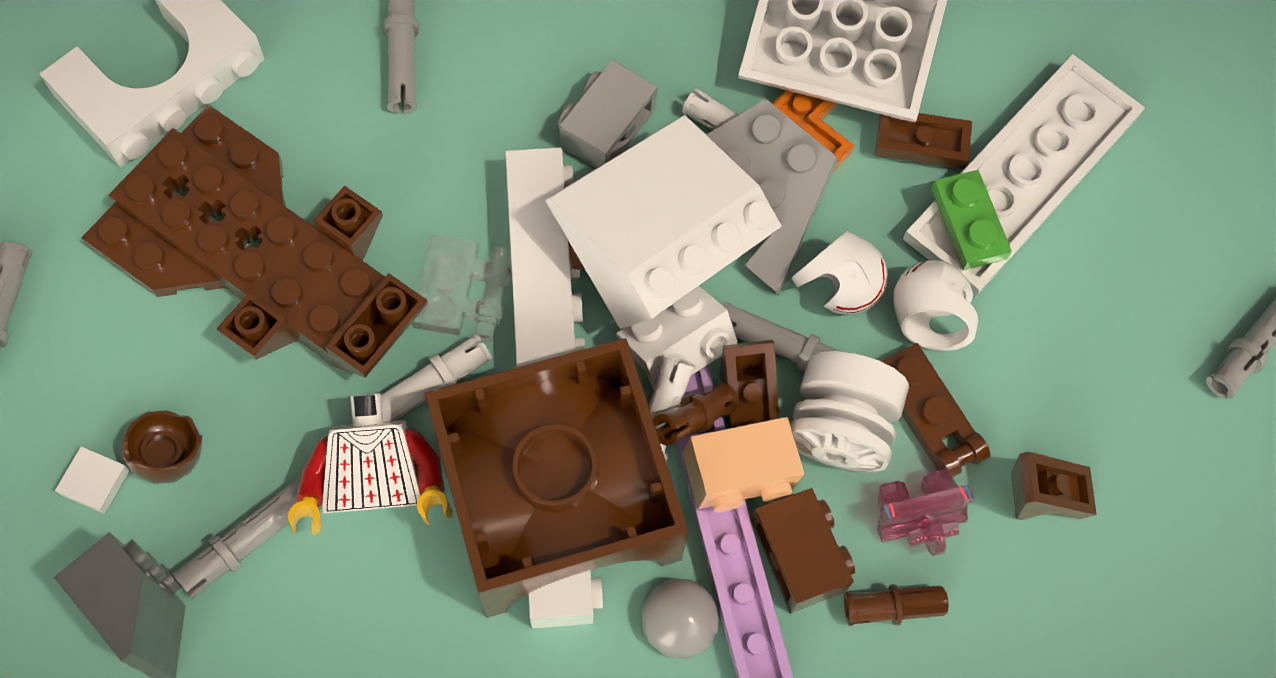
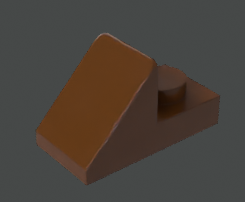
[719,340,779,429]
[1011,452,1097,520]

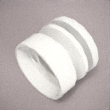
[790,351,909,472]

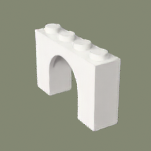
[39,0,265,168]

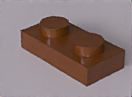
[874,113,972,169]

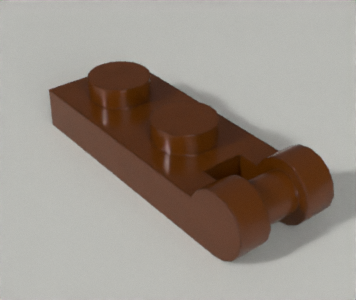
[880,343,991,480]

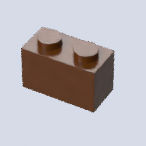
[751,488,855,614]

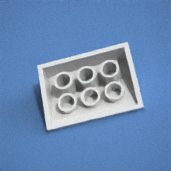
[738,0,947,123]
[545,115,782,329]

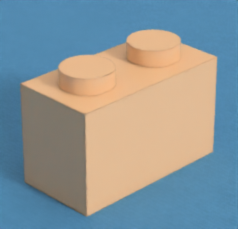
[682,417,804,512]

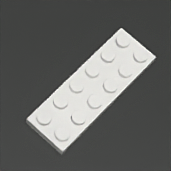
[903,54,1145,298]

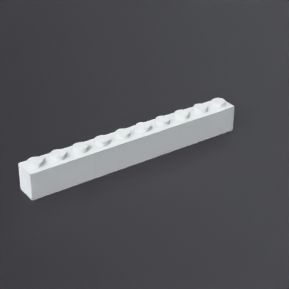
[506,148,603,628]

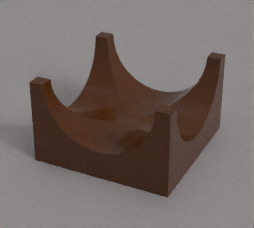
[425,338,689,618]

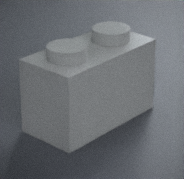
[558,60,658,169]

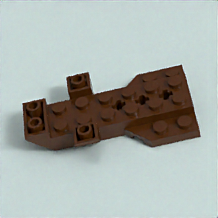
[81,104,428,378]

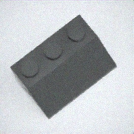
[54,532,186,678]

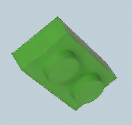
[931,169,1012,271]

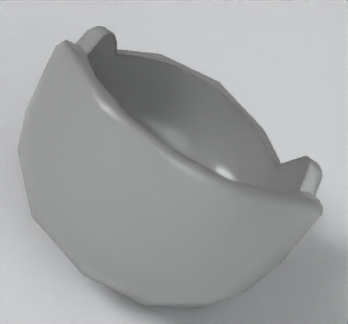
[640,578,719,659]

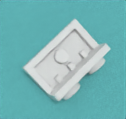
[616,286,737,390]

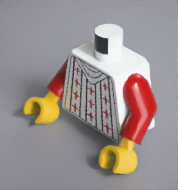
[288,393,453,535]

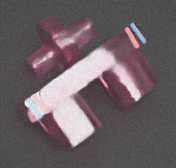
[877,469,974,556]

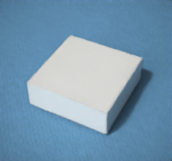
[55,446,130,515]

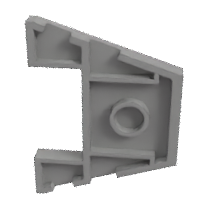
[706,98,838,295]

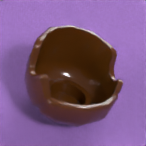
[122,410,202,484]

